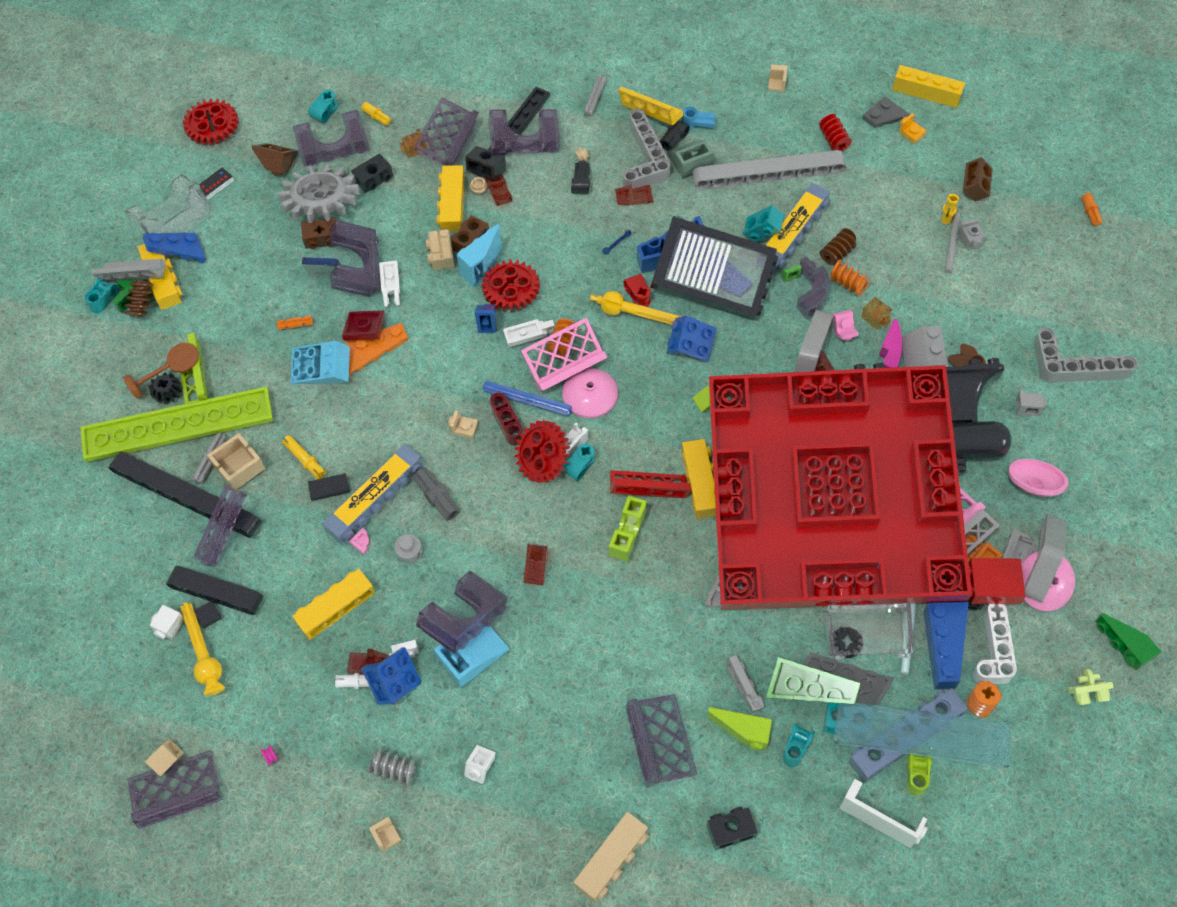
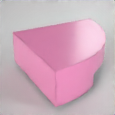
[349,528,369,555]

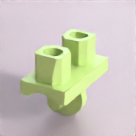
[1068,669,1114,705]

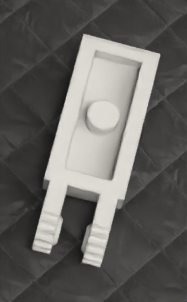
[379,261,400,307]

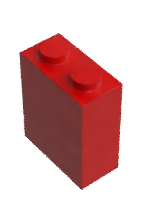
[969,558,1026,604]

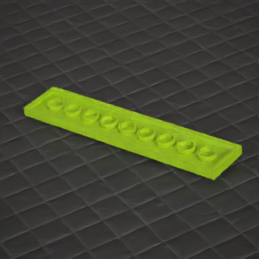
[80,386,274,462]

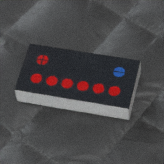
[196,167,234,200]

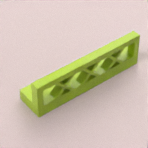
[176,333,208,404]

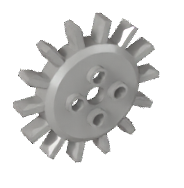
[278,164,360,223]

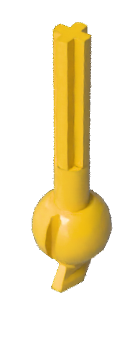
[589,291,682,325]
[180,602,225,696]

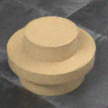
[575,147,589,162]
[470,177,487,194]

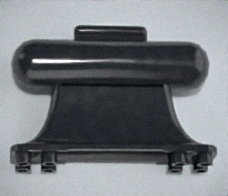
[854,358,1012,473]

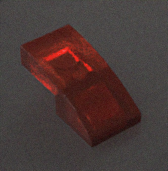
[485,175,513,206]
[615,185,654,206]

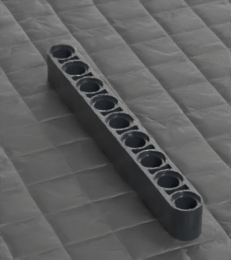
[108,451,262,538]

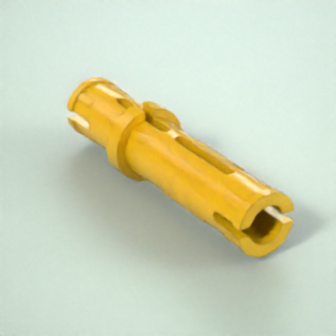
[282,435,327,479]

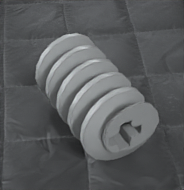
[368,748,416,787]

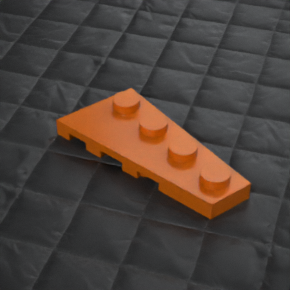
[343,323,408,377]

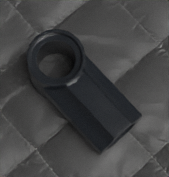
[660,120,690,151]
[571,161,590,194]

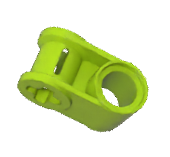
[906,752,932,796]

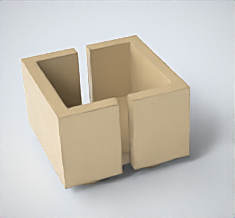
[207,433,265,491]

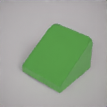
[779,265,802,282]

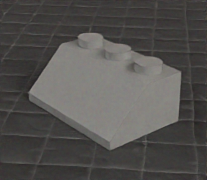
[902,326,948,367]

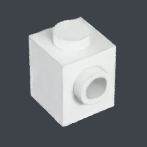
[149,605,184,640]

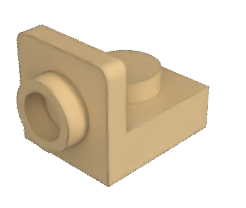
[448,410,479,439]

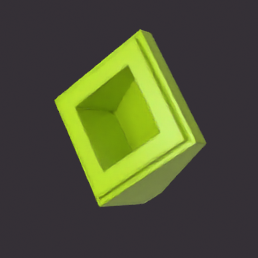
[692,385,710,413]

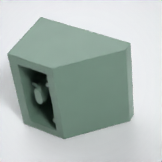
[667,140,714,178]

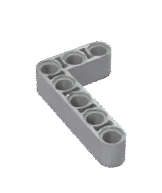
[623,109,671,191]
[794,310,833,372]
[1034,327,1138,383]
[1024,514,1067,602]

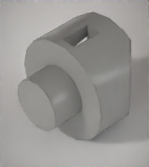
[394,534,422,563]

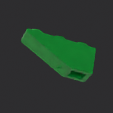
[1095,613,1161,671]

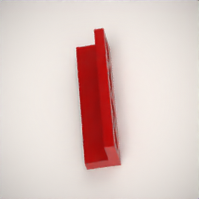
[609,470,691,498]

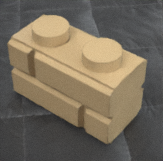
[426,229,455,270]

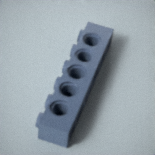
[849,688,968,783]

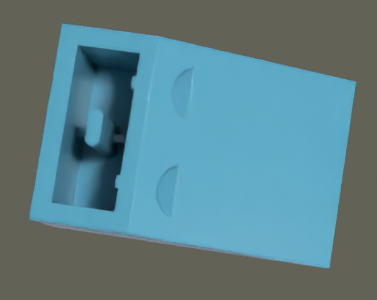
[457,224,502,287]
[291,341,350,384]
[434,620,510,688]

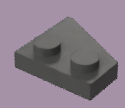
[862,97,910,128]

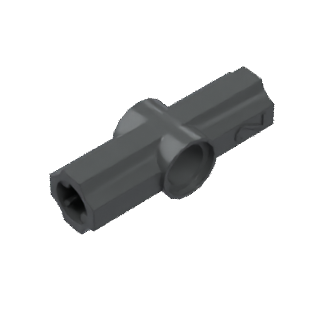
[413,468,460,521]

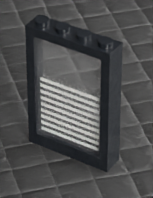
[650,216,778,321]

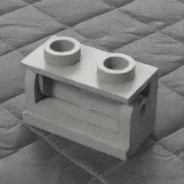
[1001,529,1038,563]

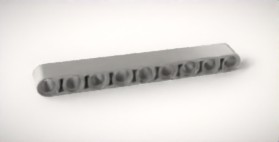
[692,150,846,190]

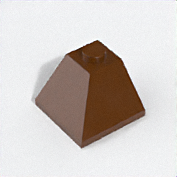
[252,143,298,175]

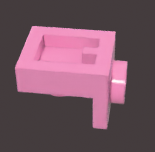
[833,310,859,341]

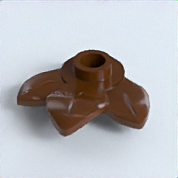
[948,343,986,366]

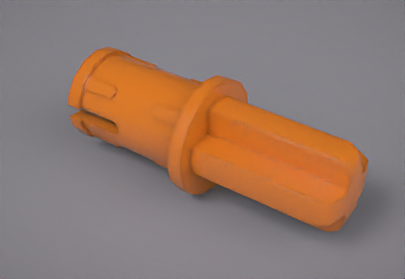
[1081,193,1102,226]

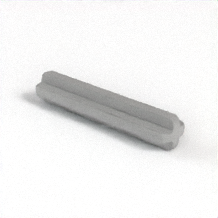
[584,75,606,116]
[192,433,227,484]

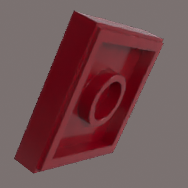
[342,310,385,341]

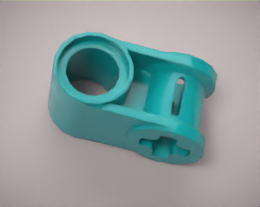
[308,90,338,123]
[85,278,119,313]
[563,443,595,481]
[782,723,815,767]

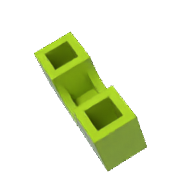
[609,495,647,562]

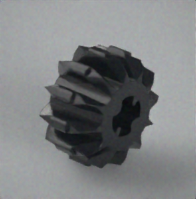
[148,372,182,404]

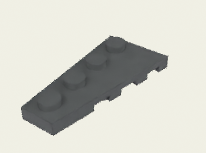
[804,652,894,714]

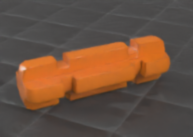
[277,315,313,330]

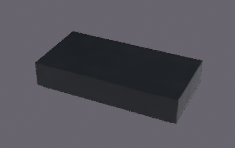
[308,473,350,501]

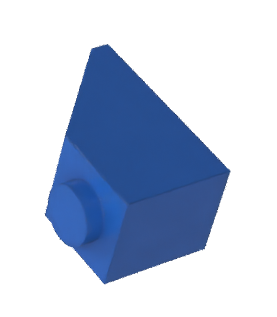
[475,304,497,333]

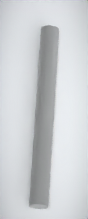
[945,213,961,274]

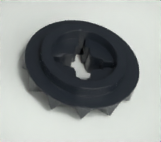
[830,627,864,658]

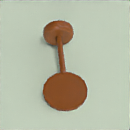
[123,343,199,399]

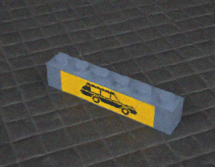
[757,183,831,274]
[322,444,423,545]

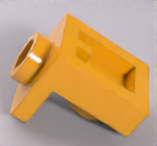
[899,113,926,144]

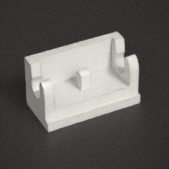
[553,423,588,464]

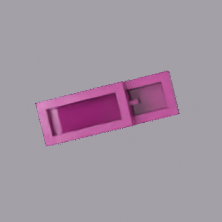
[879,319,902,368]

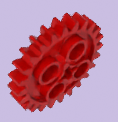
[183,98,239,146]
[481,259,540,312]
[514,420,570,483]

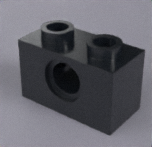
[465,146,506,181]
[351,153,393,193]
[706,807,758,851]

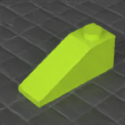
[707,707,772,751]

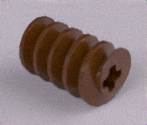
[819,228,857,266]
[124,278,153,318]

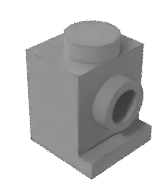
[958,218,986,249]
[1016,389,1047,416]

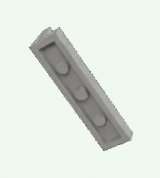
[91,259,166,282]
[964,509,1000,555]

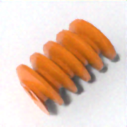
[830,259,871,296]
[545,319,579,360]
[967,681,1002,718]

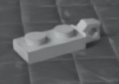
[726,655,764,713]

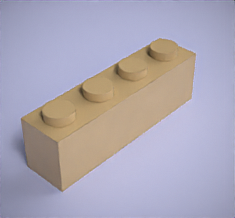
[573,812,649,903]

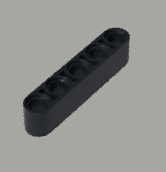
[166,566,263,615]

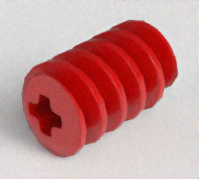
[819,114,852,151]

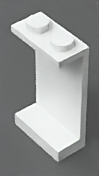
[840,779,928,848]

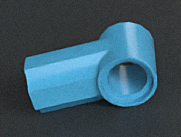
[681,106,715,129]

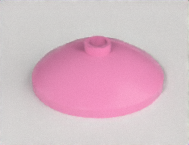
[562,368,618,418]
[1008,459,1068,497]
[1021,551,1075,611]

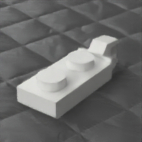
[503,319,555,347]

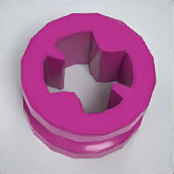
[261,745,279,766]

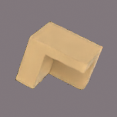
[768,64,788,92]
[145,738,184,776]
[369,817,402,852]

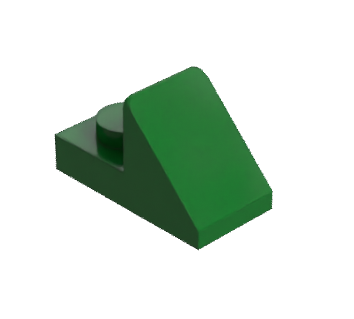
[112,279,142,313]

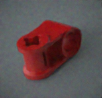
[623,273,651,307]

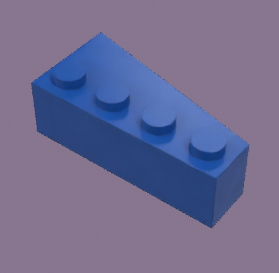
[637,215,710,273]
[923,602,969,690]

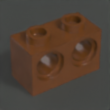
[963,157,993,201]
[451,215,489,253]

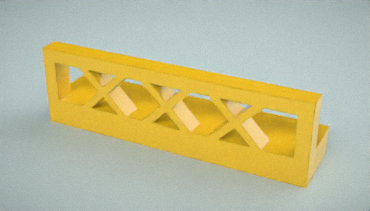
[618,87,683,126]

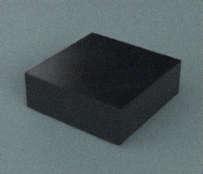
[194,600,222,628]

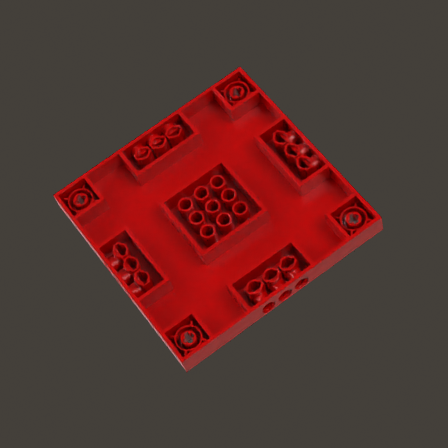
[709,365,972,610]

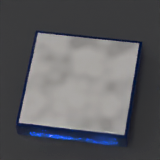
[302,257,346,276]

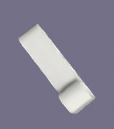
[972,604,1017,684]

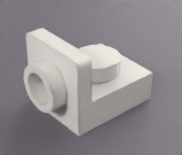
[389,640,419,658]
[464,745,496,784]

